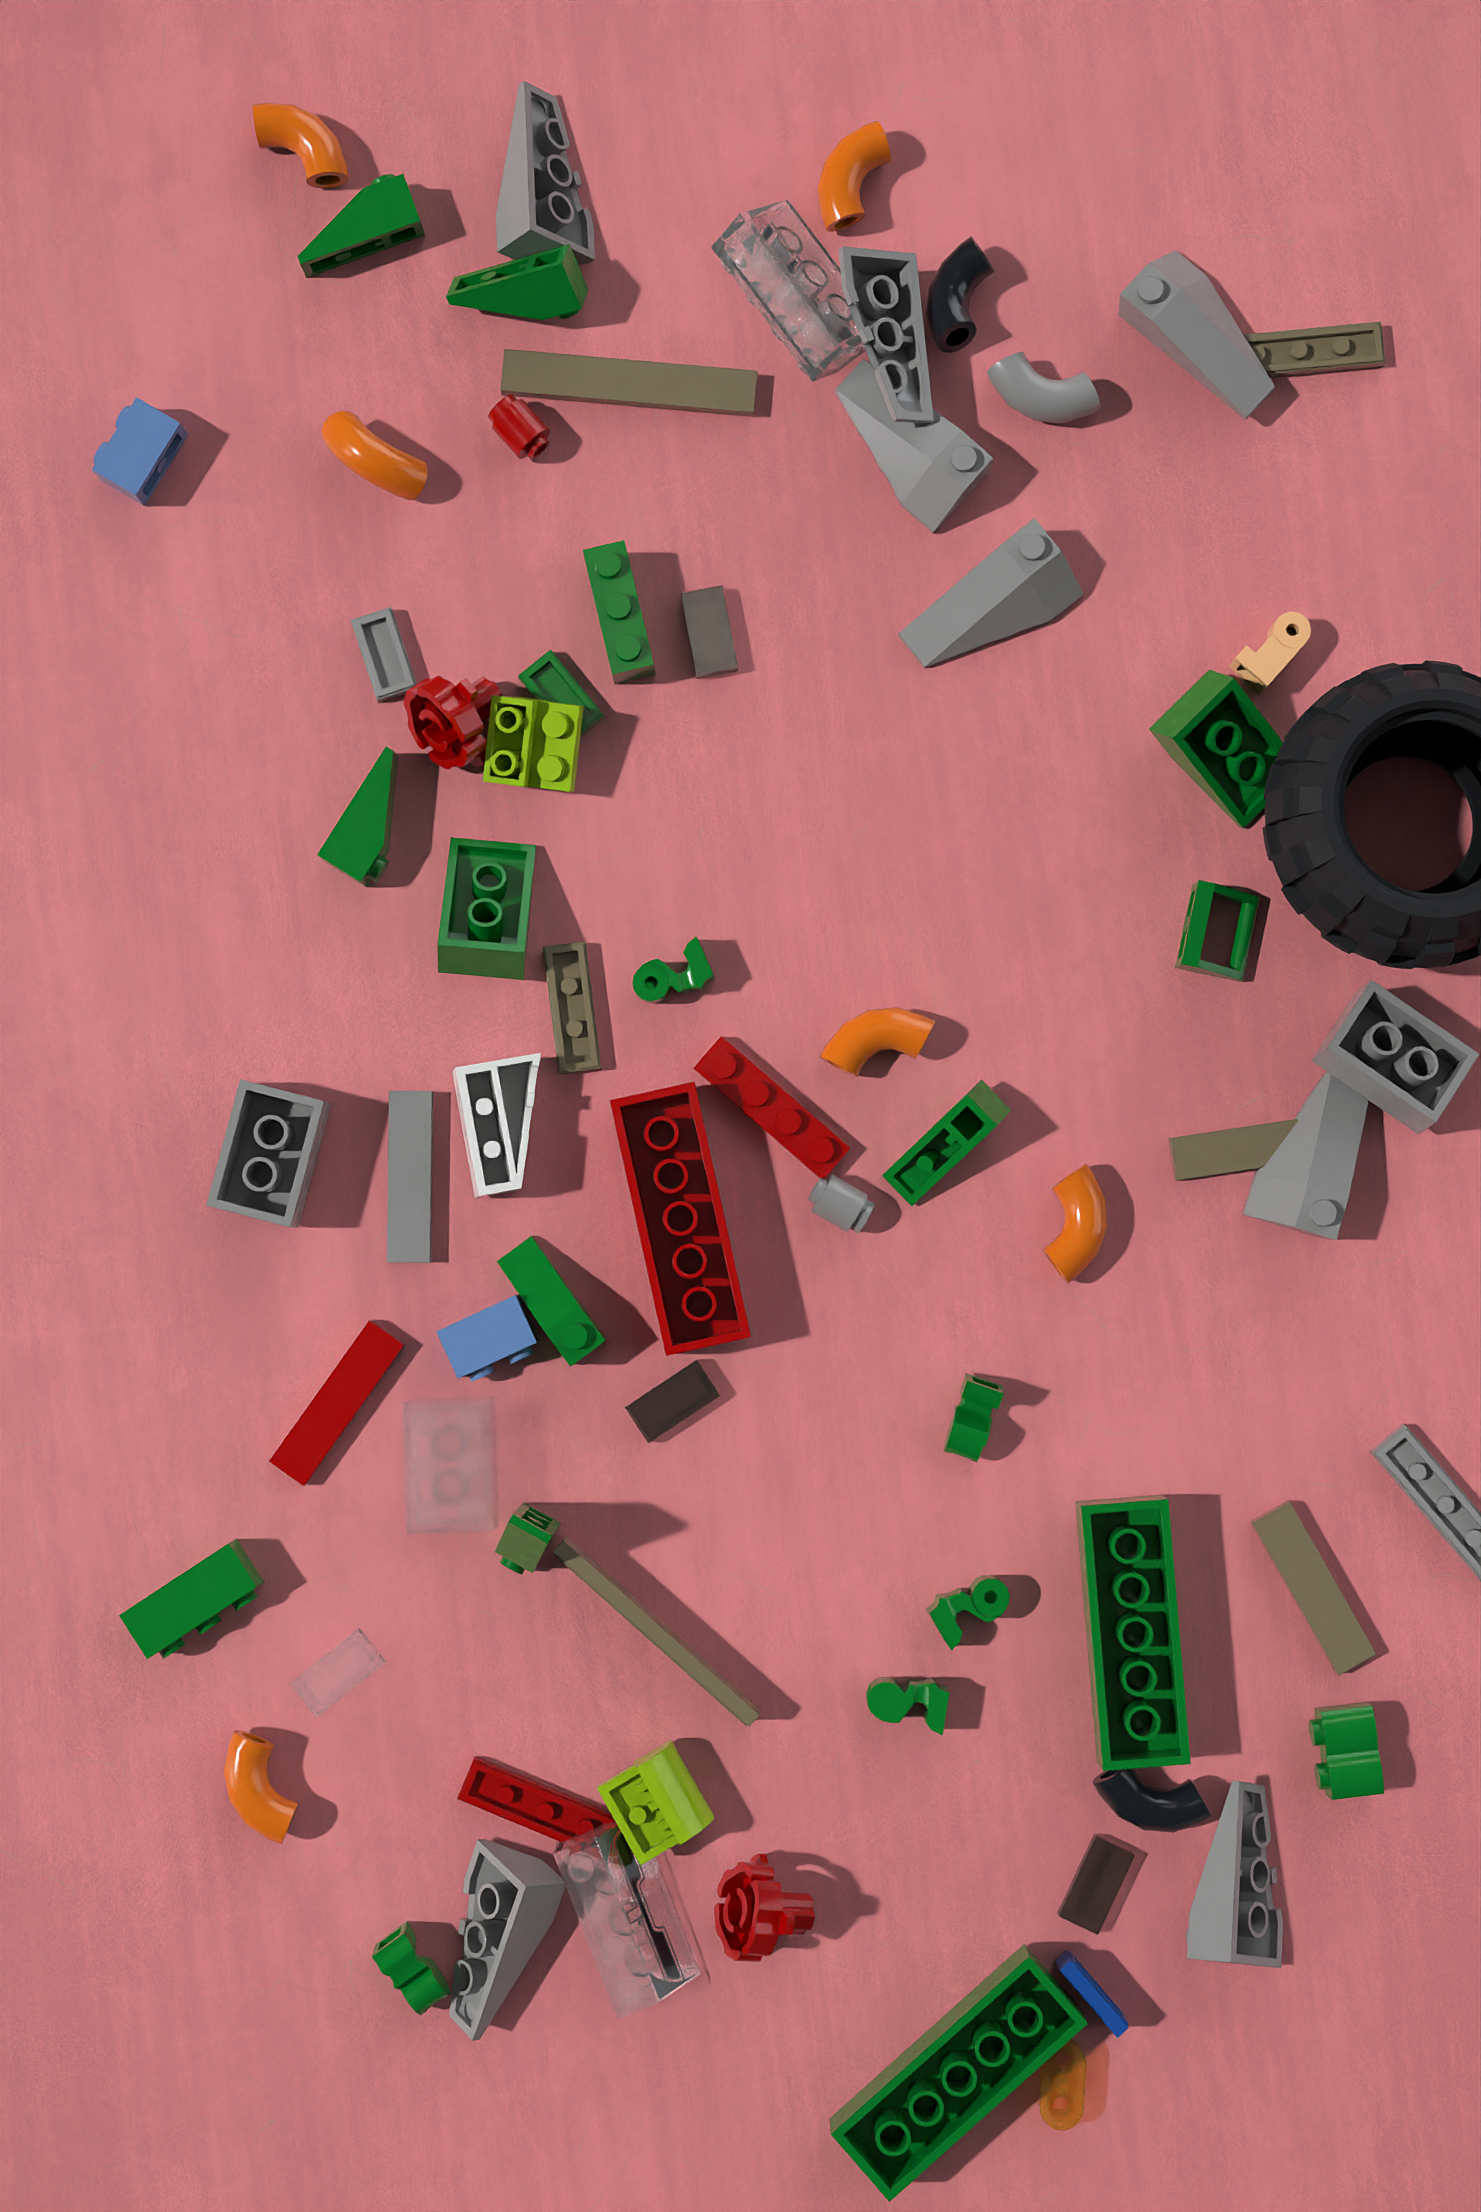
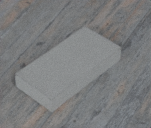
[351,607,417,703]

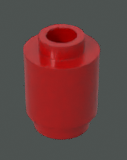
[488,394,550,459]

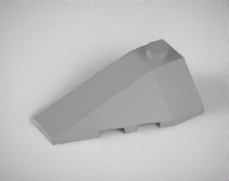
[496,81,595,264]
[838,246,934,424]
[1118,250,1275,420]
[835,359,993,534]
[898,518,1084,668]
[1242,1071,1369,1240]
[1186,1781,1283,1968]
[449,1839,567,2041]

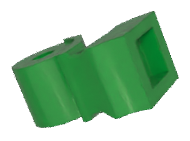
[632,936,715,1004]
[943,1373,1004,1462]
[926,1575,1010,1650]
[866,1677,950,1736]
[372,1921,450,2015]

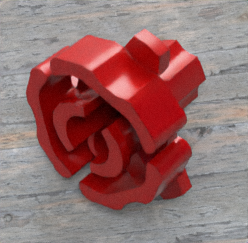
[404,675,502,770]
[714,1854,816,1962]

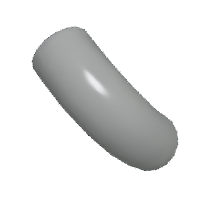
[986,352,1101,424]

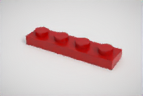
[693,1036,851,1179]

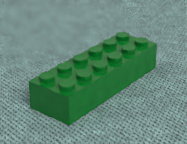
[1075,1495,1191,1771]
[829,1944,1088,2202]

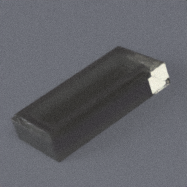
[681,585,738,679]
[625,1359,720,1443]
[1057,1834,1135,1935]

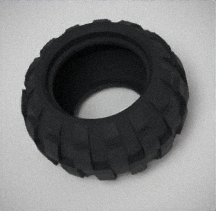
[1262,660,1481,969]

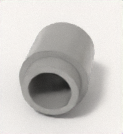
[808,1174,875,1233]

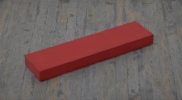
[269,1320,406,1486]
[457,1756,621,1865]

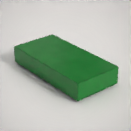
[518,649,605,737]

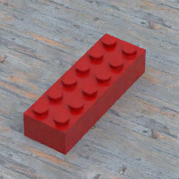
[610,1081,751,1356]

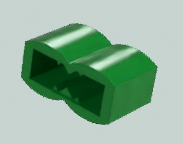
[1309,1702,1384,1800]

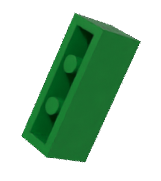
[583,540,656,684]
[119,1539,264,1659]

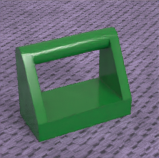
[1175,880,1260,982]

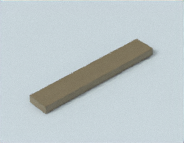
[500,349,758,417]
[553,1536,760,1727]

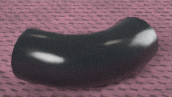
[926,236,995,353]
[1093,1769,1212,1833]

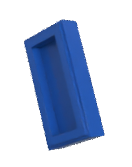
[1055,1950,1129,2038]

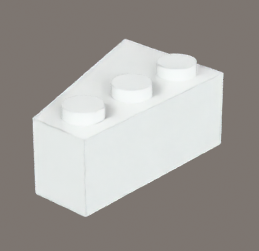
[452,1053,541,1198]

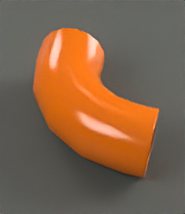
[252,103,349,188]
[817,121,891,232]
[321,410,427,500]
[819,1007,935,1077]
[1043,1163,1107,1284]
[223,1730,298,1844]

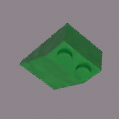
[1149,670,1283,828]
[437,837,536,980]

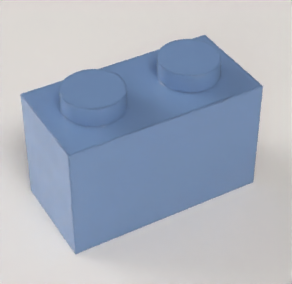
[92,397,188,506]
[436,1294,540,1382]

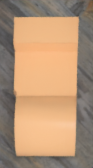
[1228,611,1311,694]

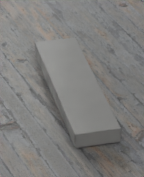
[387,1091,433,1263]
[1370,1424,1481,1582]

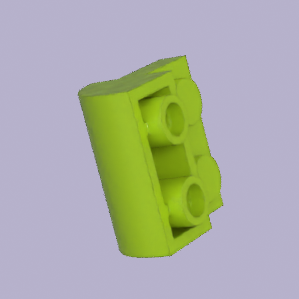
[483,695,584,792]
[596,1740,715,1866]

